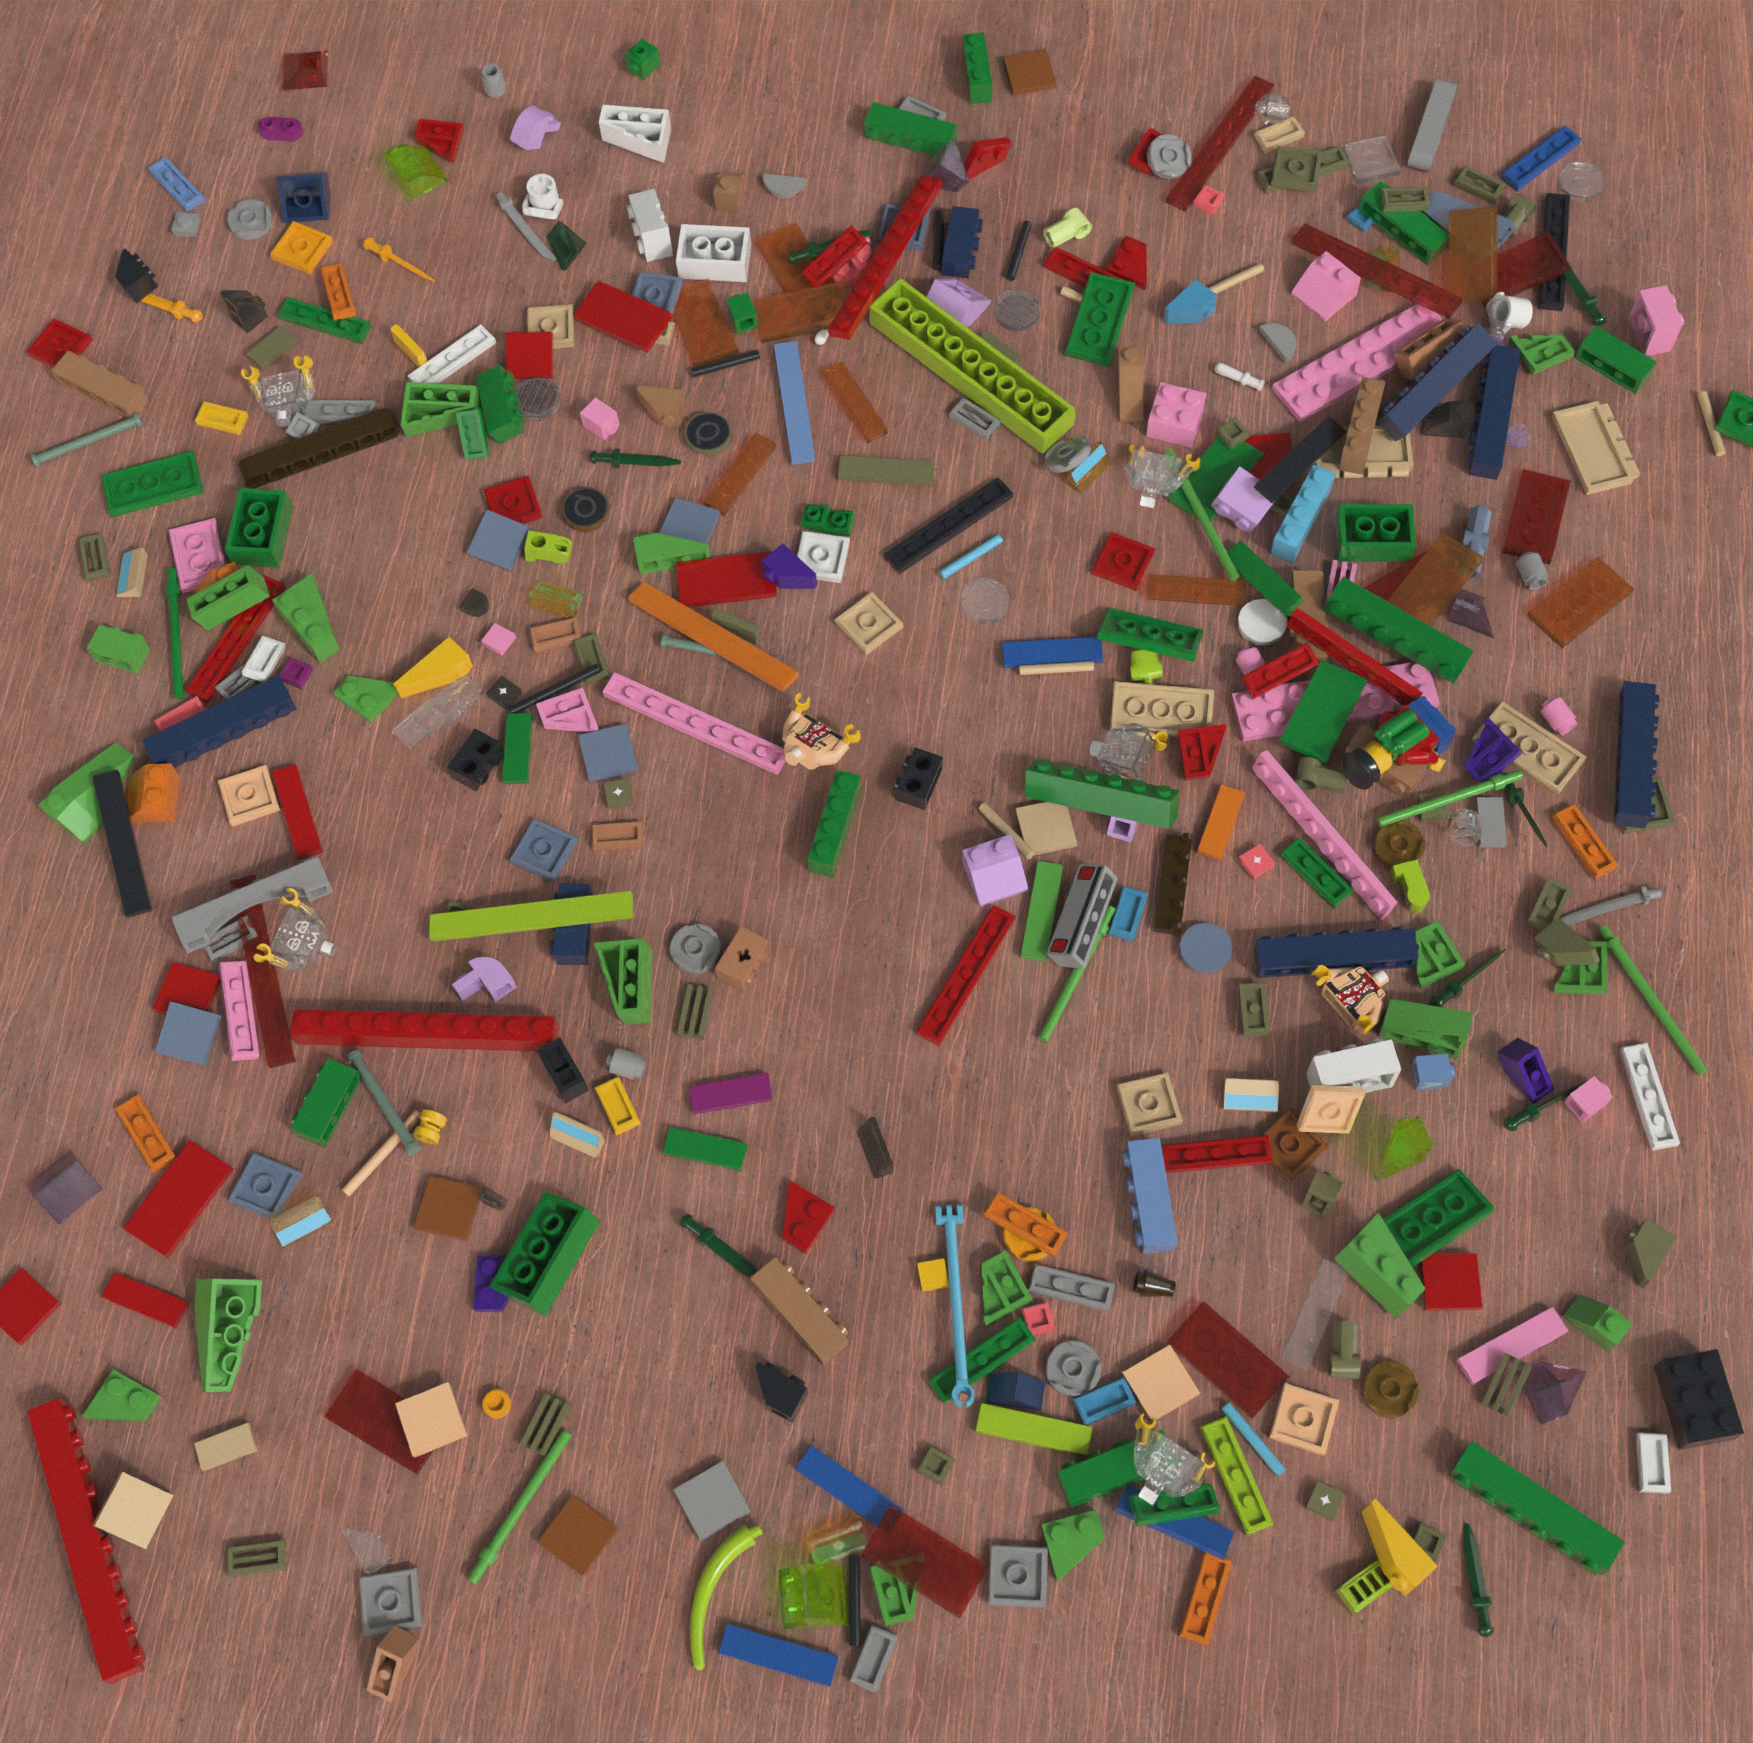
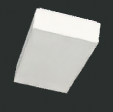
[242,636,285,682]
[1635,1433,1671,1493]

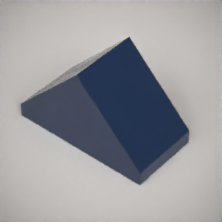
[986,1372,1045,1411]

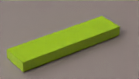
[976,1403,1092,1457]
[1200,1416,1274,1536]

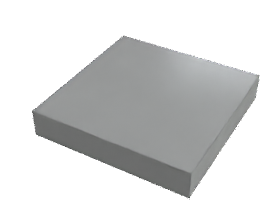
[673,1461,751,1541]
[988,1544,1048,1608]
[359,1568,423,1637]

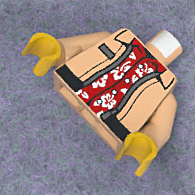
[782,693,861,770]
[1310,965,1389,1036]

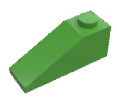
[633,533,711,574]

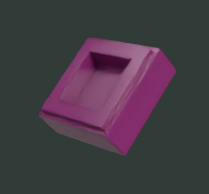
[280,658,313,689]

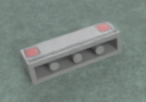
[1046,864,1118,968]

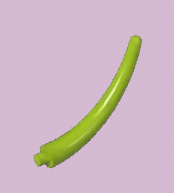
[690,1524,763,1671]

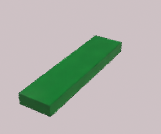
[278,297,372,344]
[1227,540,1304,617]
[928,1317,1036,1405]

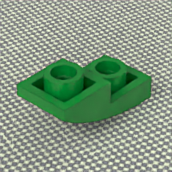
[800,504,856,536]

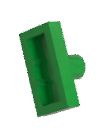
[456,408,490,460]

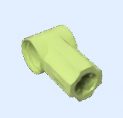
[1043,208,1092,247]

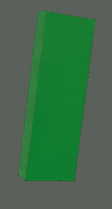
[503,713,533,784]
[1280,837,1353,909]
[663,1127,748,1172]
[1129,1483,1220,1526]

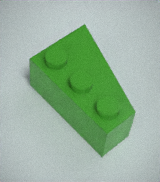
[401,382,481,437]
[272,573,340,663]
[594,938,653,1025]
[1378,999,1474,1059]
[1334,1213,1425,1318]

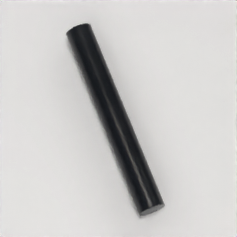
[933,210,944,271]
[1006,221,1032,281]
[691,350,760,378]
[849,1555,861,1647]

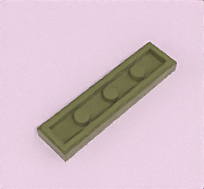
[1257,145,1350,193]
[838,455,935,486]

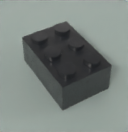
[1654,1349,1744,1450]

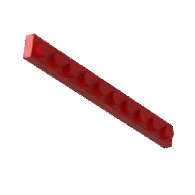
[827,176,943,340]

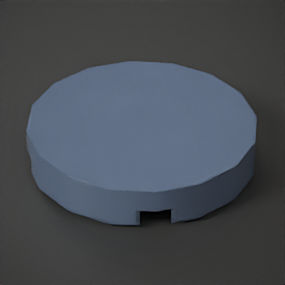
[1179,923,1232,974]

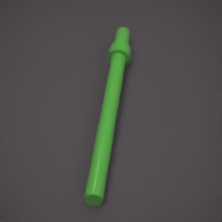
[1377,770,1523,827]
[1038,905,1116,1042]
[467,1430,572,1584]

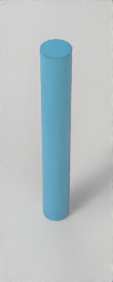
[939,534,1003,580]
[1221,1402,1286,1477]

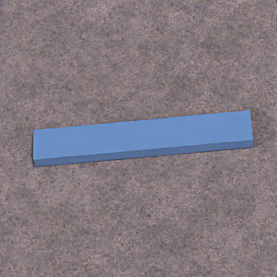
[774,341,815,465]

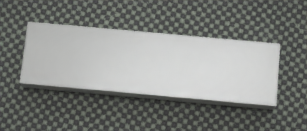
[407,324,496,384]
[1619,1043,1680,1151]

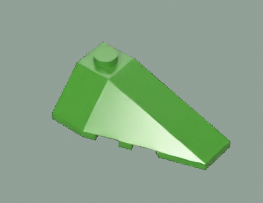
[38,743,135,844]
[194,1279,262,1392]

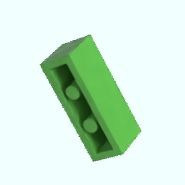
[186,565,270,630]

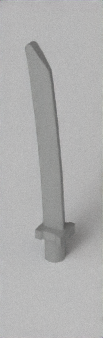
[496,192,556,262]
[1561,886,1662,926]

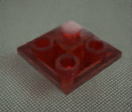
[283,50,328,90]

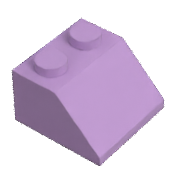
[927,278,992,326]
[1210,466,1275,533]
[962,834,1028,907]

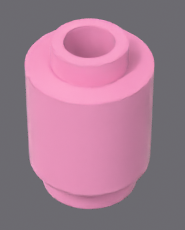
[1235,647,1267,675]
[1540,697,1578,735]

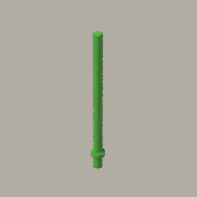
[1164,449,1239,581]
[1598,925,1708,1076]

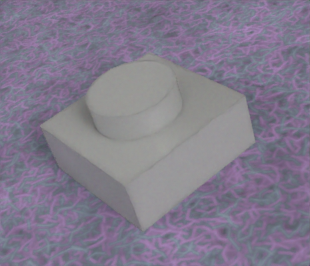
[171,212,201,238]
[286,412,319,439]

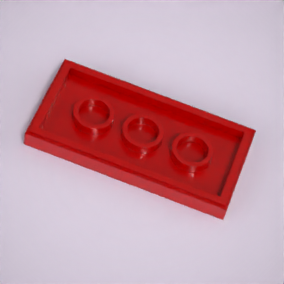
[573,280,673,353]
[676,551,777,608]
[123,1140,234,1259]

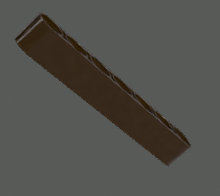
[238,408,400,489]

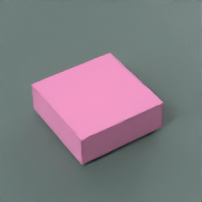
[481,623,516,656]

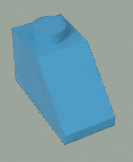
[1164,279,1217,324]

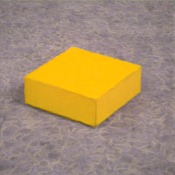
[917,1258,949,1292]

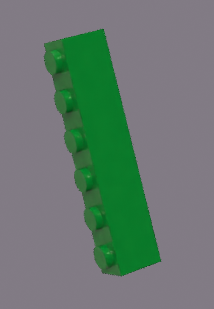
[1323,577,1474,684]
[1025,759,1180,829]
[1449,1441,1625,1575]

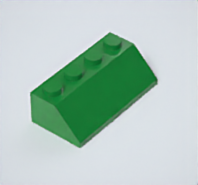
[490,1191,600,1317]

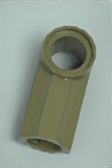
[1503,193,1537,238]
[1294,757,1347,794]
[1329,1321,1361,1379]

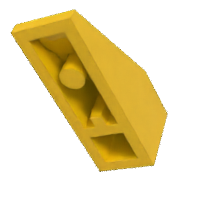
[393,637,473,698]
[1361,1499,1438,1596]

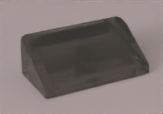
[857,1117,894,1179]

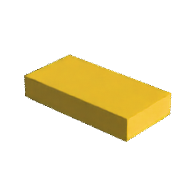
[390,324,427,367]
[195,401,249,435]
[594,1076,641,1136]

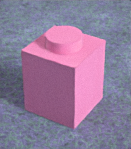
[580,397,619,441]
[1564,1076,1613,1123]

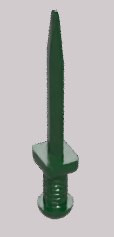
[788,230,873,265]
[1555,254,1606,326]
[589,449,681,468]
[1501,773,1547,847]
[1429,949,1506,1007]
[1504,1081,1587,1131]
[680,1214,758,1278]
[1463,1523,1494,1637]

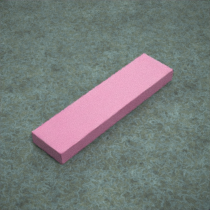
[219,961,259,1061]
[1457,1307,1568,1385]

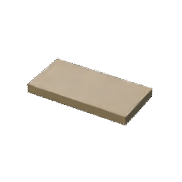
[1110,681,1214,738]
[1472,701,1587,796]

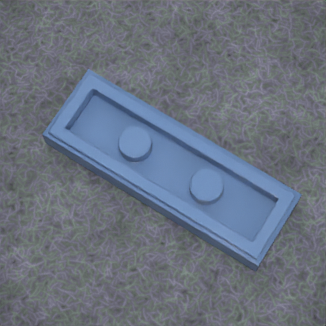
[148,156,205,213]

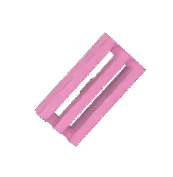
[1325,560,1357,604]

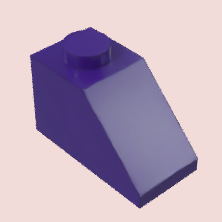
[761,544,817,589]
[1497,1038,1554,1104]

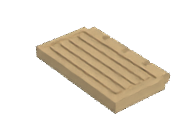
[1552,401,1640,495]
[1313,426,1413,478]

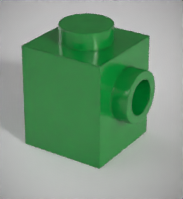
[625,38,661,80]
[726,292,758,334]

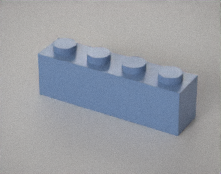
[1122,1138,1177,1254]

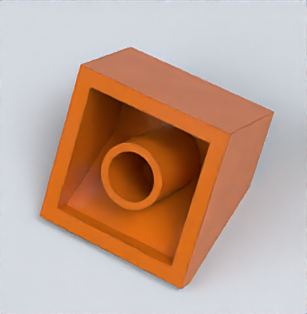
[126,764,180,823]

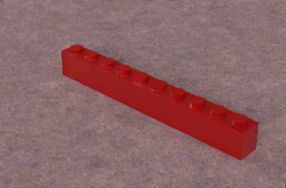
[290,1009,560,1052]
[27,1398,146,1684]

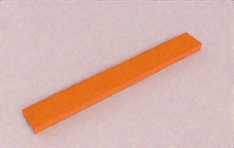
[629,582,798,692]

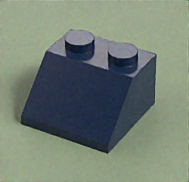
[277,171,330,223]

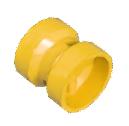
[413,1109,447,1145]

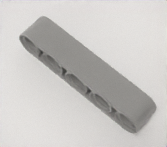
[1407,78,1458,172]

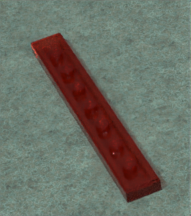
[1166,76,1274,212]
[1292,223,1463,319]
[230,875,296,1068]

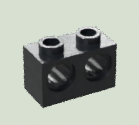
[447,728,504,791]
[894,747,943,810]
[537,1037,589,1103]

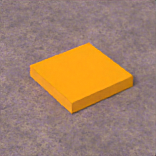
[270,221,333,274]

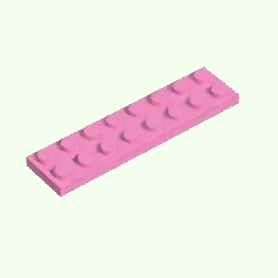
[1272,300,1443,423]
[1231,662,1440,742]

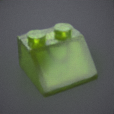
[383,144,448,201]
[1374,1116,1434,1182]
[778,1564,849,1630]

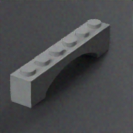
[171,856,333,953]

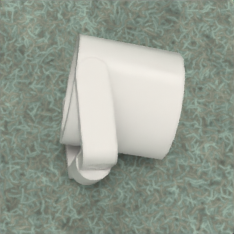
[522,174,563,219]
[1486,292,1533,337]

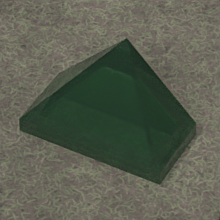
[546,221,587,271]

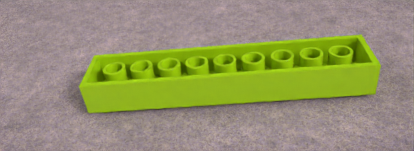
[869,278,1076,454]

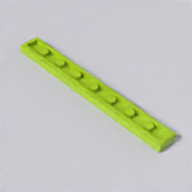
[429,891,633,942]

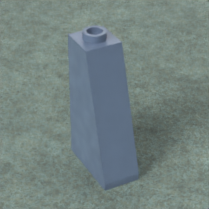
[1421,190,1516,264]

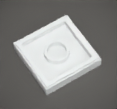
[797,531,850,583]

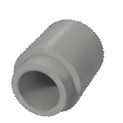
[481,64,506,98]
[1516,552,1548,590]
[606,1048,647,1080]

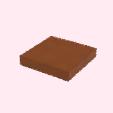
[1003,49,1056,95]
[1260,1108,1329,1183]
[414,1176,482,1241]
[538,1495,619,1577]

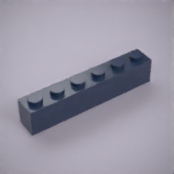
[1377,322,1497,442]
[1466,345,1521,480]
[142,675,297,769]
[1614,681,1659,829]
[1254,927,1419,978]

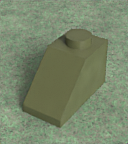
[1535,917,1600,966]
[1301,1171,1343,1218]
[1627,1218,1677,1288]

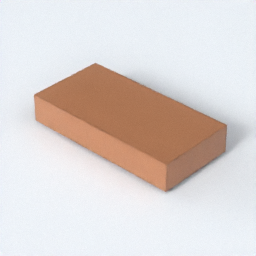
[529,617,582,653]
[592,821,644,851]

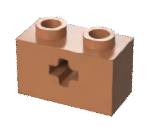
[715,926,771,992]

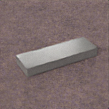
[304,400,377,424]
[1028,1264,1115,1312]

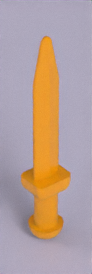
[363,237,435,283]
[141,293,203,323]

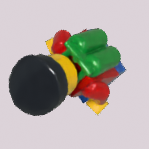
[1343,696,1456,790]

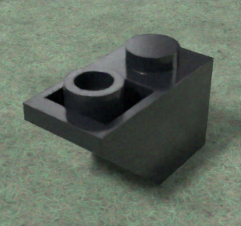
[115,248,159,303]
[755,1362,809,1423]

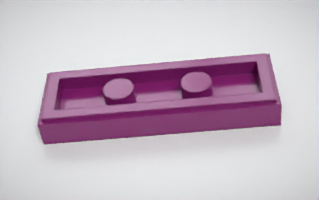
[690,1073,773,1115]

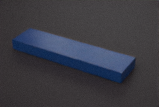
[1501,126,1582,192]
[1002,637,1103,668]
[795,1445,905,1536]
[1116,1484,1235,1560]
[719,1624,839,1687]

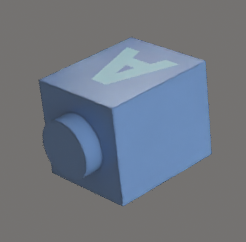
[1411,1054,1455,1090]

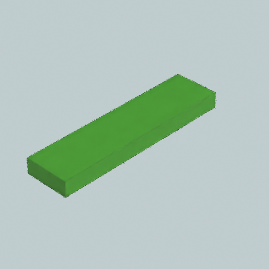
[1021,861,1063,962]

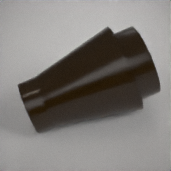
[1133,1270,1176,1297]

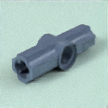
[1458,505,1492,579]

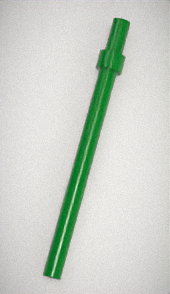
[165,568,184,700]

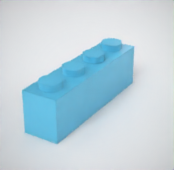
[1271,464,1336,563]

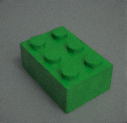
[225,488,293,568]
[1335,504,1416,562]

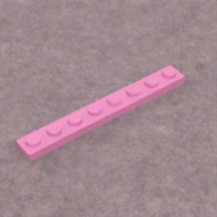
[603,672,786,775]
[1252,750,1397,920]

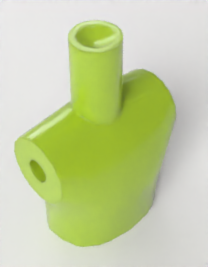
[1130,650,1163,684]

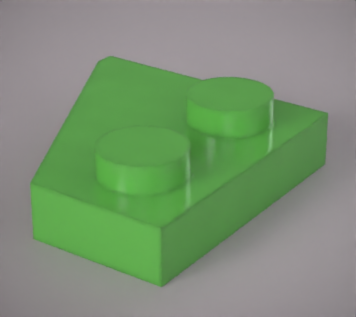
[1509,334,1575,375]
[333,676,398,723]
[1415,921,1465,989]
[1554,941,1607,994]
[982,1250,1033,1326]
[83,1369,162,1422]
[1041,1509,1105,1581]
[869,1554,924,1627]

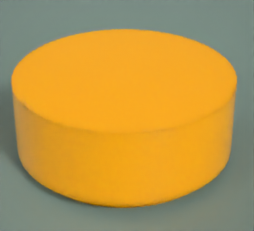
[482,1389,511,1419]

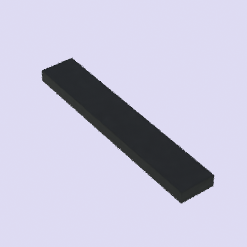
[1539,193,1570,312]
[1254,416,1347,503]
[885,477,1013,575]
[92,770,153,918]

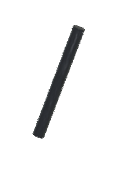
[508,663,601,713]

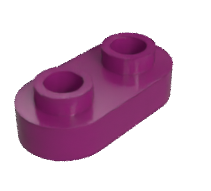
[258,117,303,142]

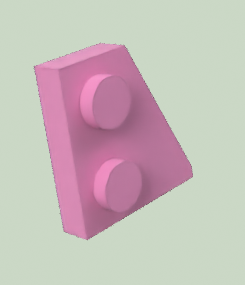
[536,687,599,732]

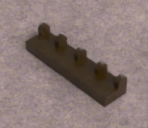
[1154,833,1193,935]

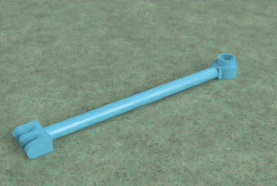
[935,1204,974,1408]

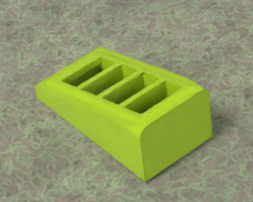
[1335,1559,1393,1616]

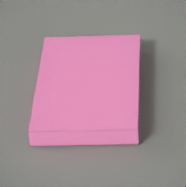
[169,518,227,593]

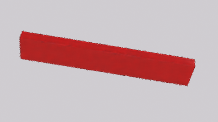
[186,575,286,703]
[1287,607,1423,706]
[916,905,1016,1047]

